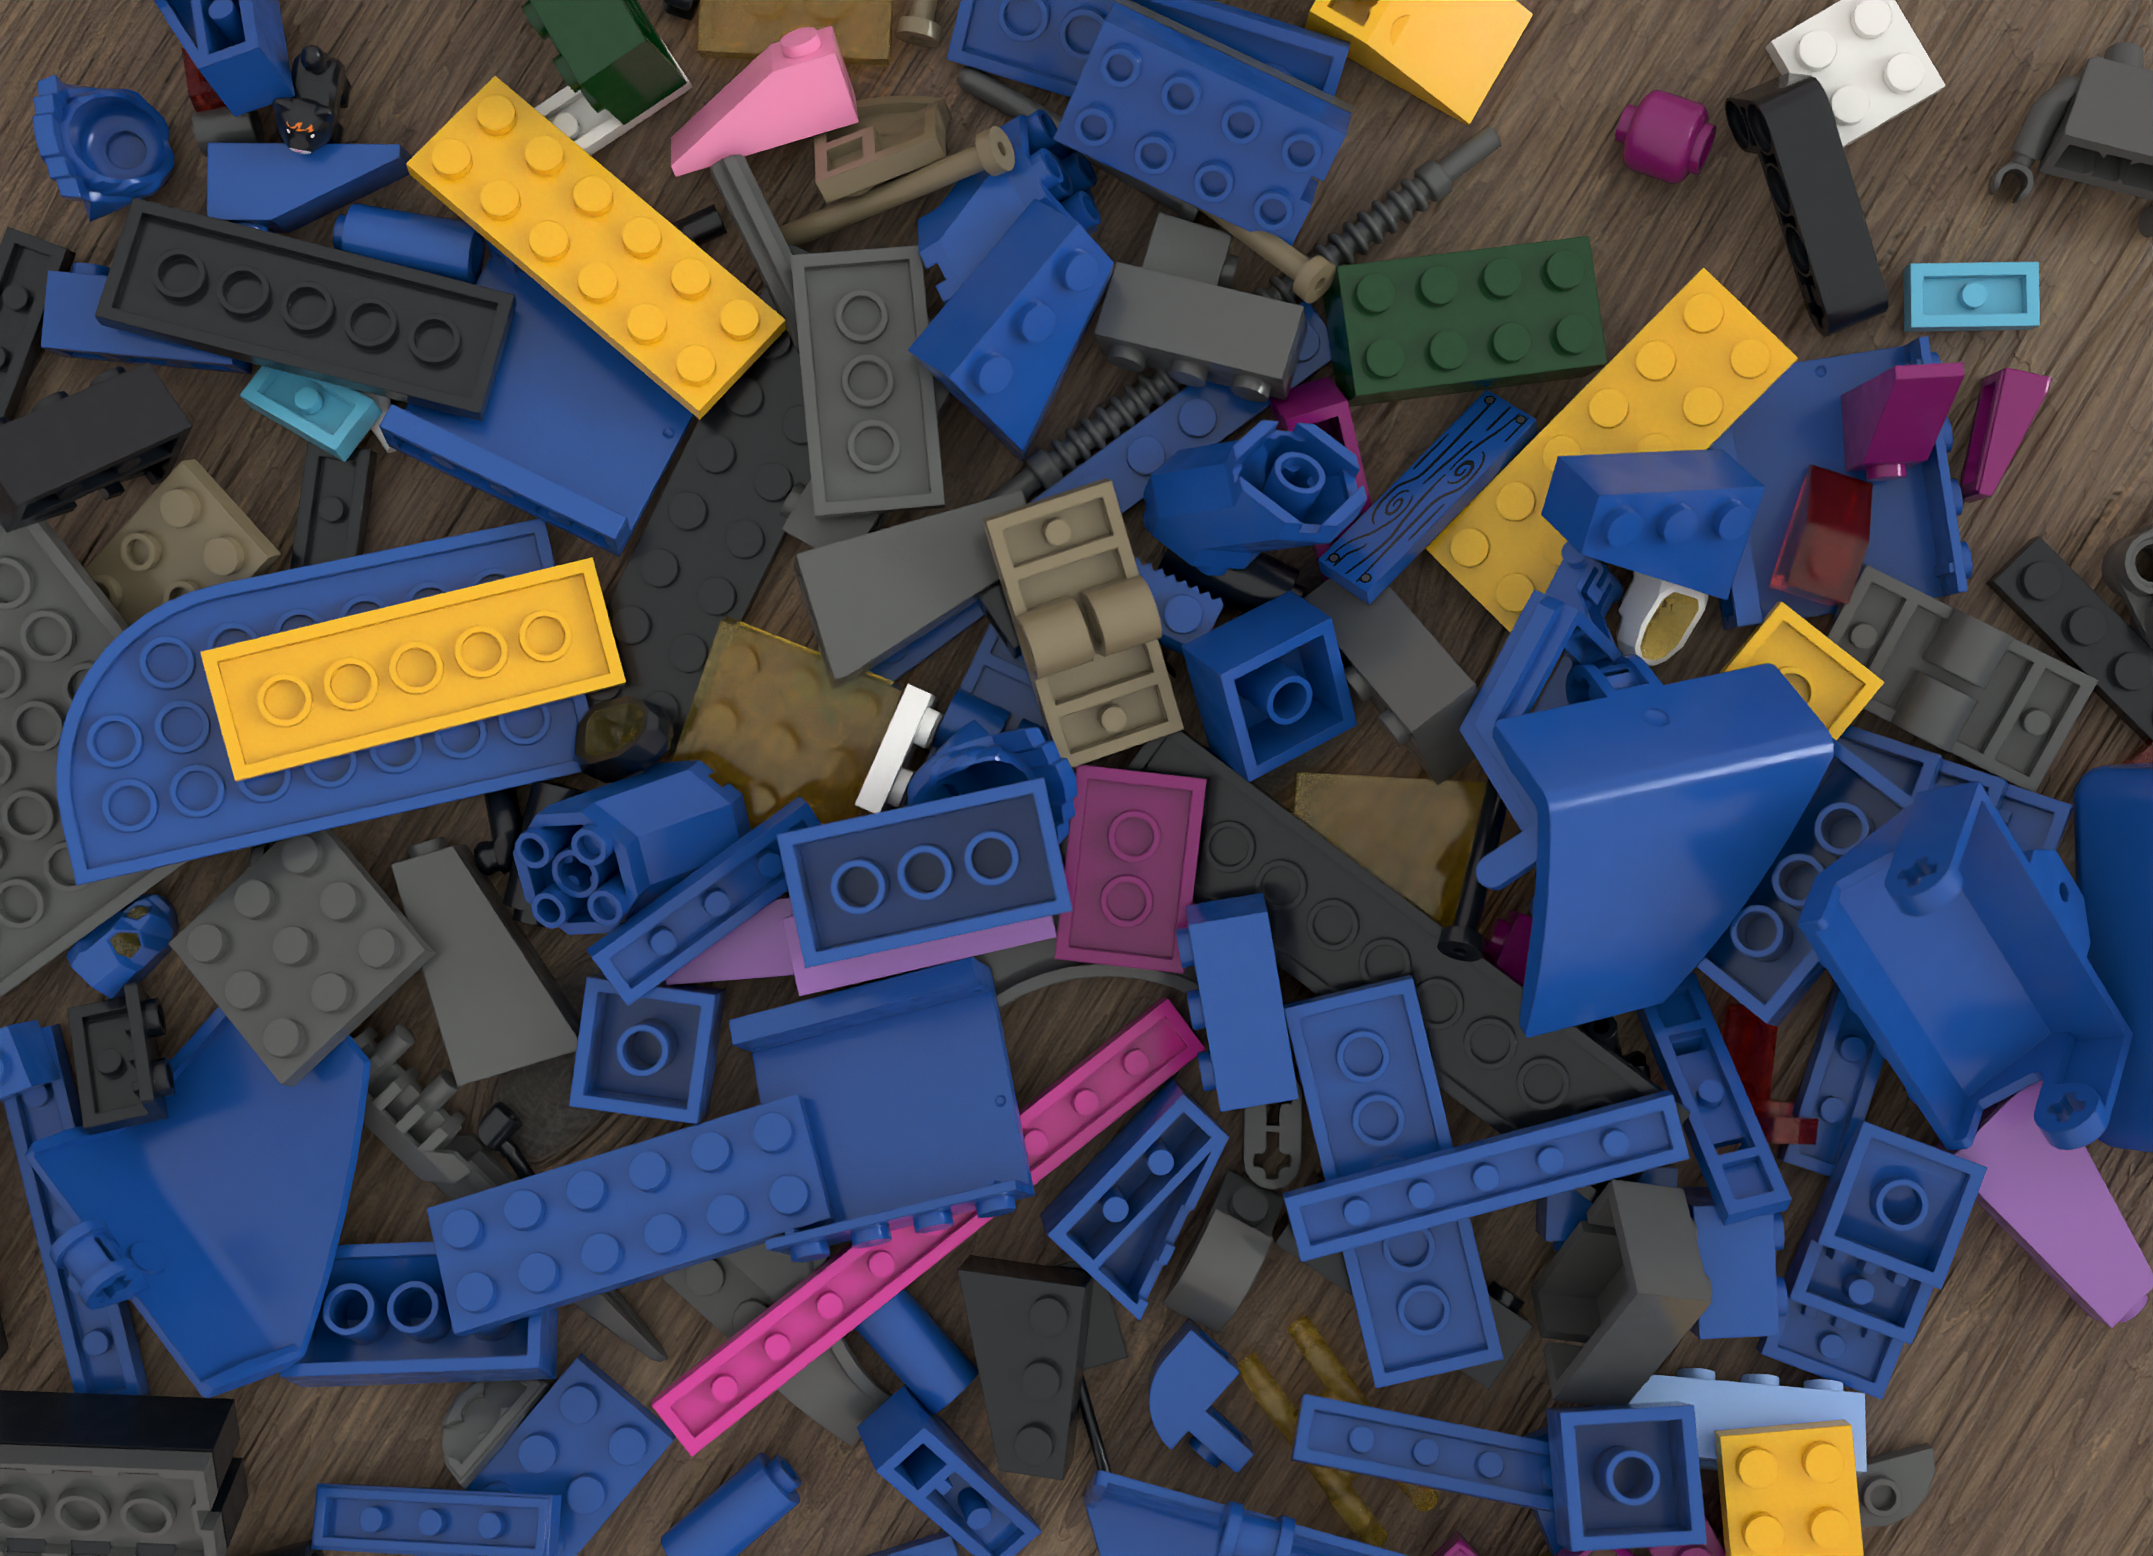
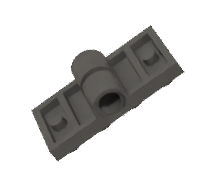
[1823,563,2099,792]

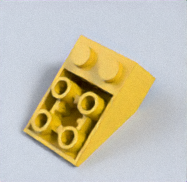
[1305,0,1533,127]

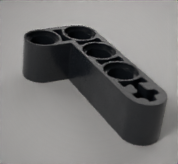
[1725,73,1889,337]

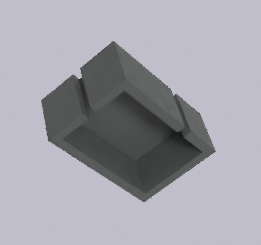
[1531,1179,1712,1405]

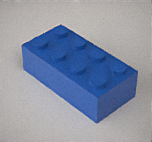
[1696,738,1914,1027]
[777,777,1072,968]

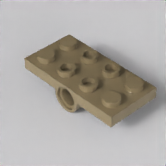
[85,459,282,626]
[981,478,1184,768]

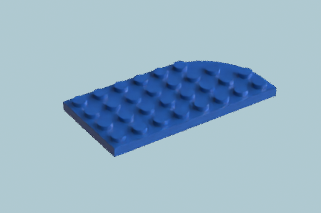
[56,519,589,885]

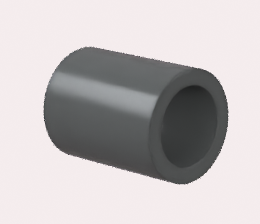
[192,106,264,157]

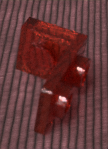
[1723,1003,1819,1145]

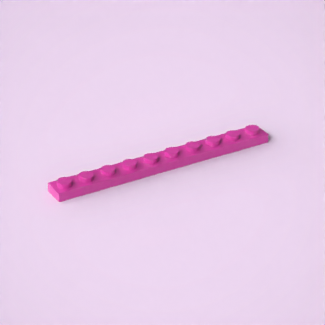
[651,997,1206,1457]

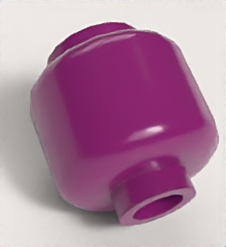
[1615,90,1717,184]

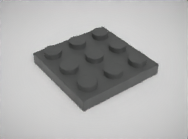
[169,829,435,1087]

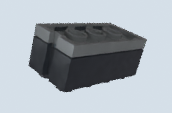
[0,1390,249,1556]

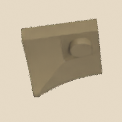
[814,95,952,203]

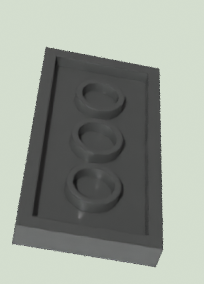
[790,245,945,519]

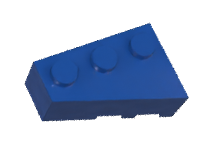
[154,0,295,117]
[1541,449,1766,600]
[1176,893,1299,1112]
[1040,1077,1229,1321]

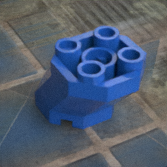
[918,109,1101,304]
[1143,420,1367,576]
[513,760,751,935]

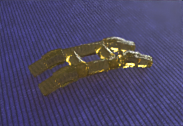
[1238,1315,1439,1547]

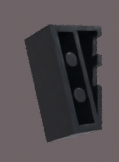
[0,362,192,532]
[957,1255,1094,1480]

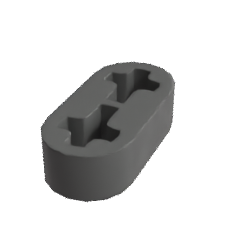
[1242,1081,1302,1190]

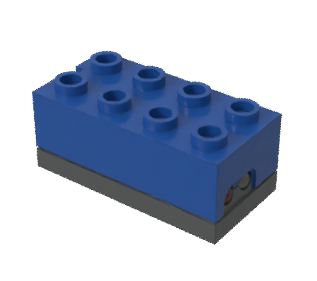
[1053,0,1353,246]

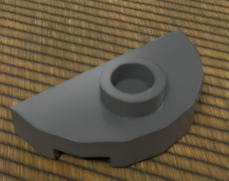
[442,1379,551,1490]
[1857,1442,1935,1527]

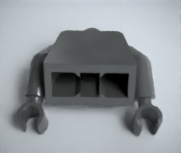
[1988,42,2153,237]

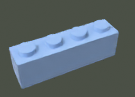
[1594,1368,1867,1477]

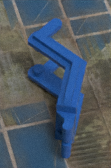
[1459,541,1624,916]

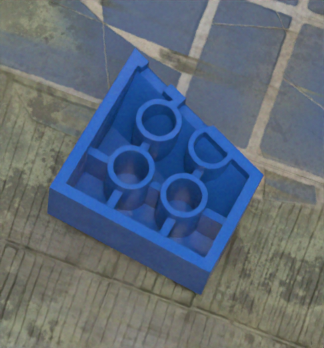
[908,199,1114,462]

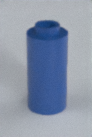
[333,203,486,284]
[855,1288,979,1415]
[661,1453,801,1556]

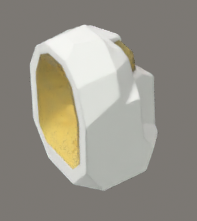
[1616,571,1709,666]

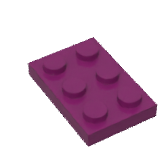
[1054,764,1207,974]

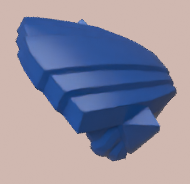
[32,74,174,222]
[907,719,1078,844]

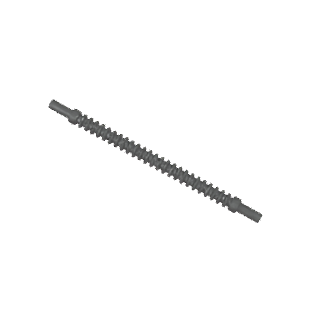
[980,125,1501,502]

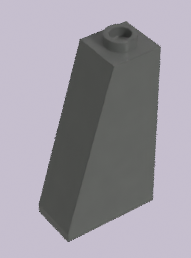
[794,490,1026,690]
[391,837,581,1087]

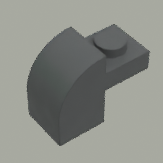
[1162,1169,1284,1333]

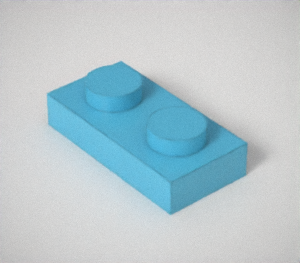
[1903,262,2040,332]
[239,366,383,462]

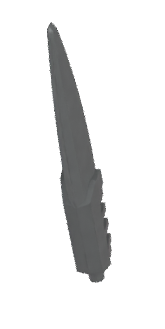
[353,1024,668,1362]

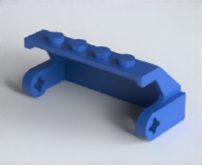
[1797,781,2133,1151]

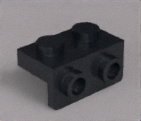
[67,981,175,1135]

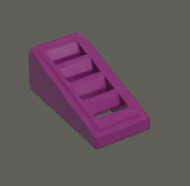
[1959,367,2052,503]

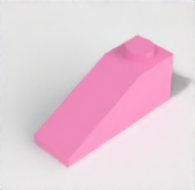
[671,26,859,177]

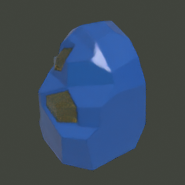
[66,894,179,999]

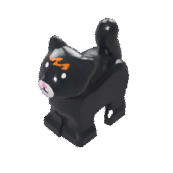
[272,45,351,154]

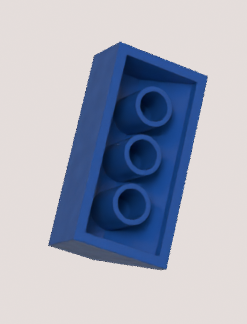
[280,1241,558,1388]

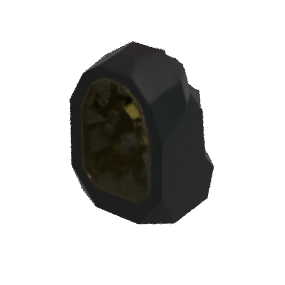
[574,695,674,783]

